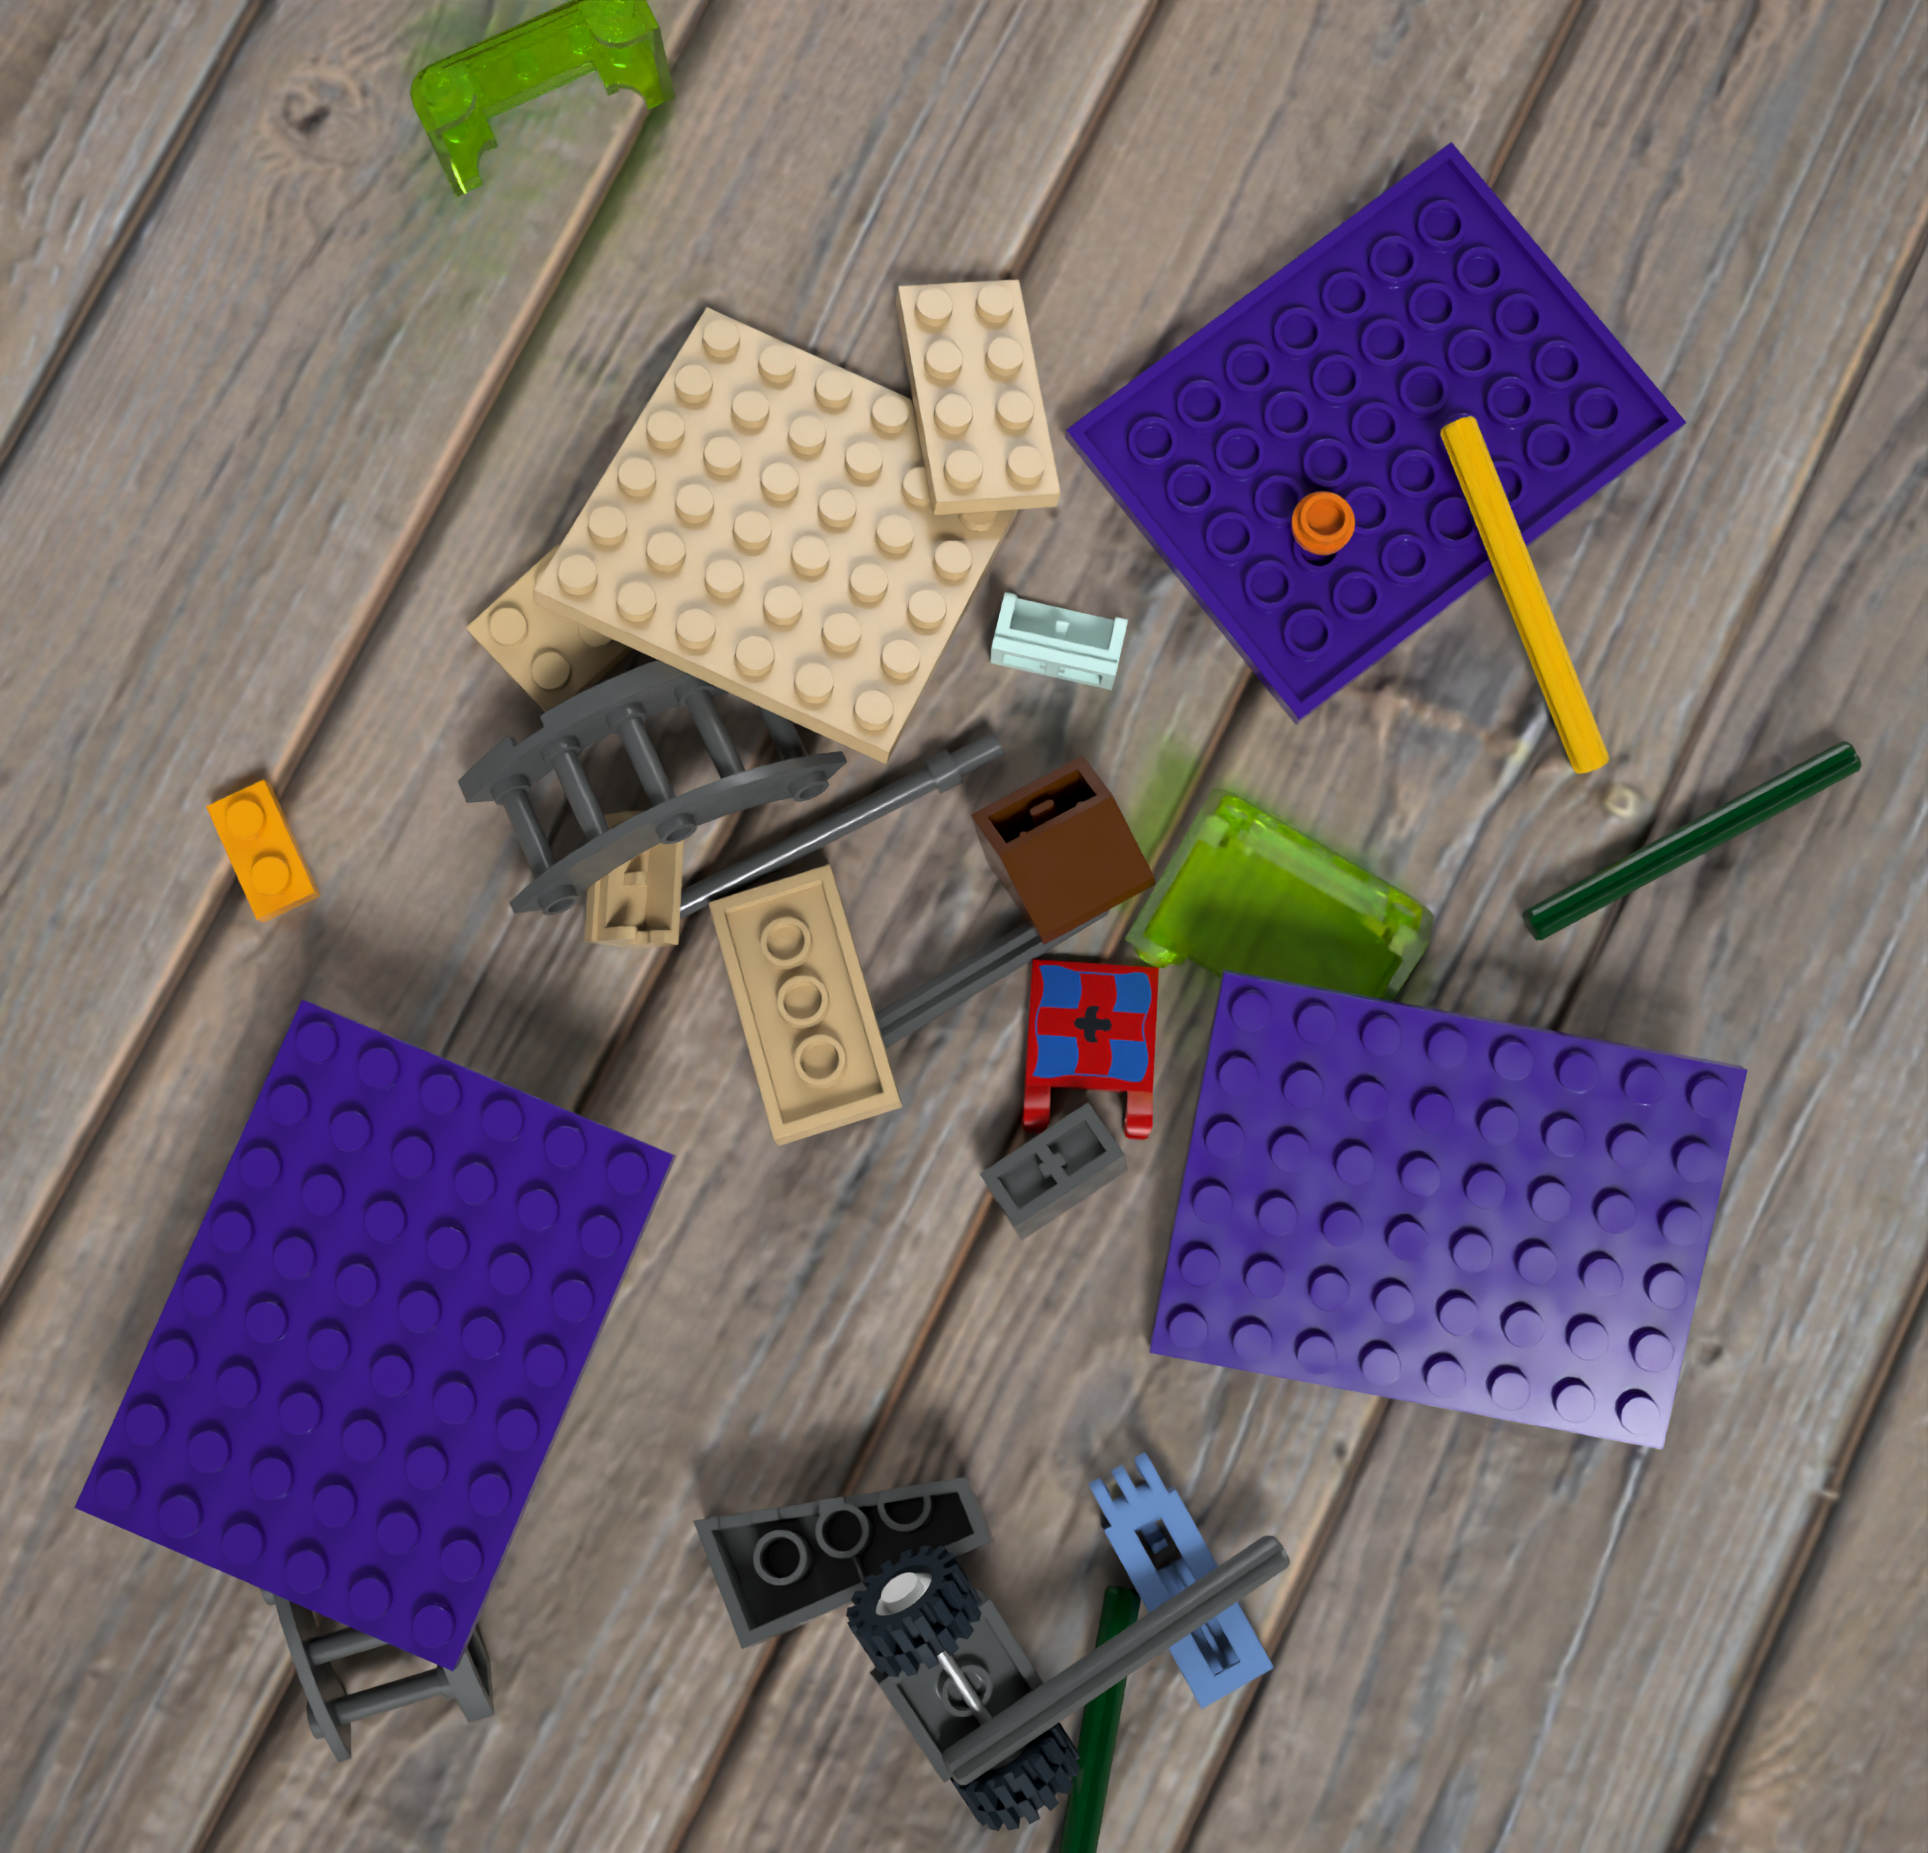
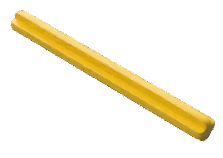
[1440,416,1609,774]

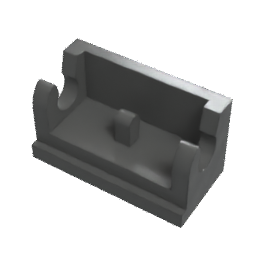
[980,1102,1128,1241]

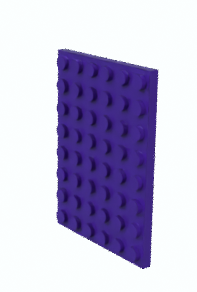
[1065,142,1687,725]
[1149,969,1748,1450]
[74,999,676,1671]

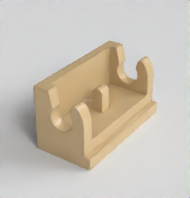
[584,811,684,949]

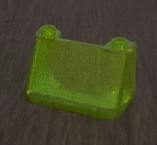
[410,0,675,197]
[1124,788,1434,1001]

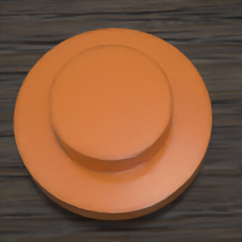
[1291,491,1355,555]

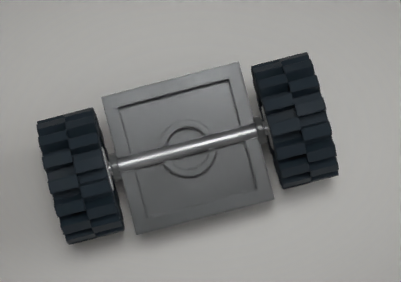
[846,1545,1080,1831]

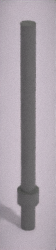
[680,732,1005,919]

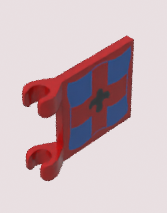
[1022,959,1159,1140]

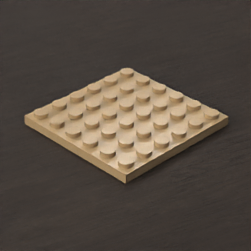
[533,307,1019,765]

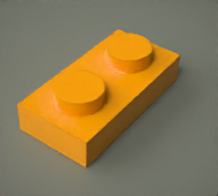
[206,780,321,923]

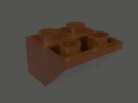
[971,755,1156,945]

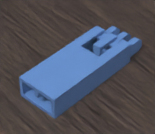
[1088,1452,1274,1709]

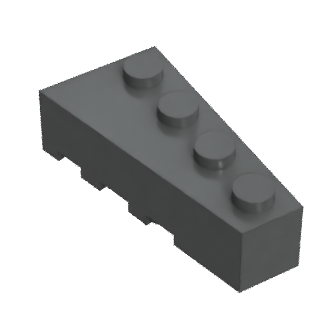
[693,1477,995,1649]

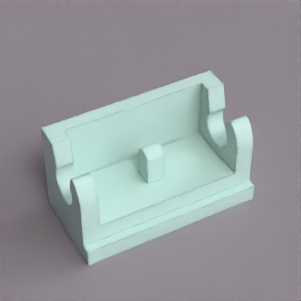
[990,592,1128,690]

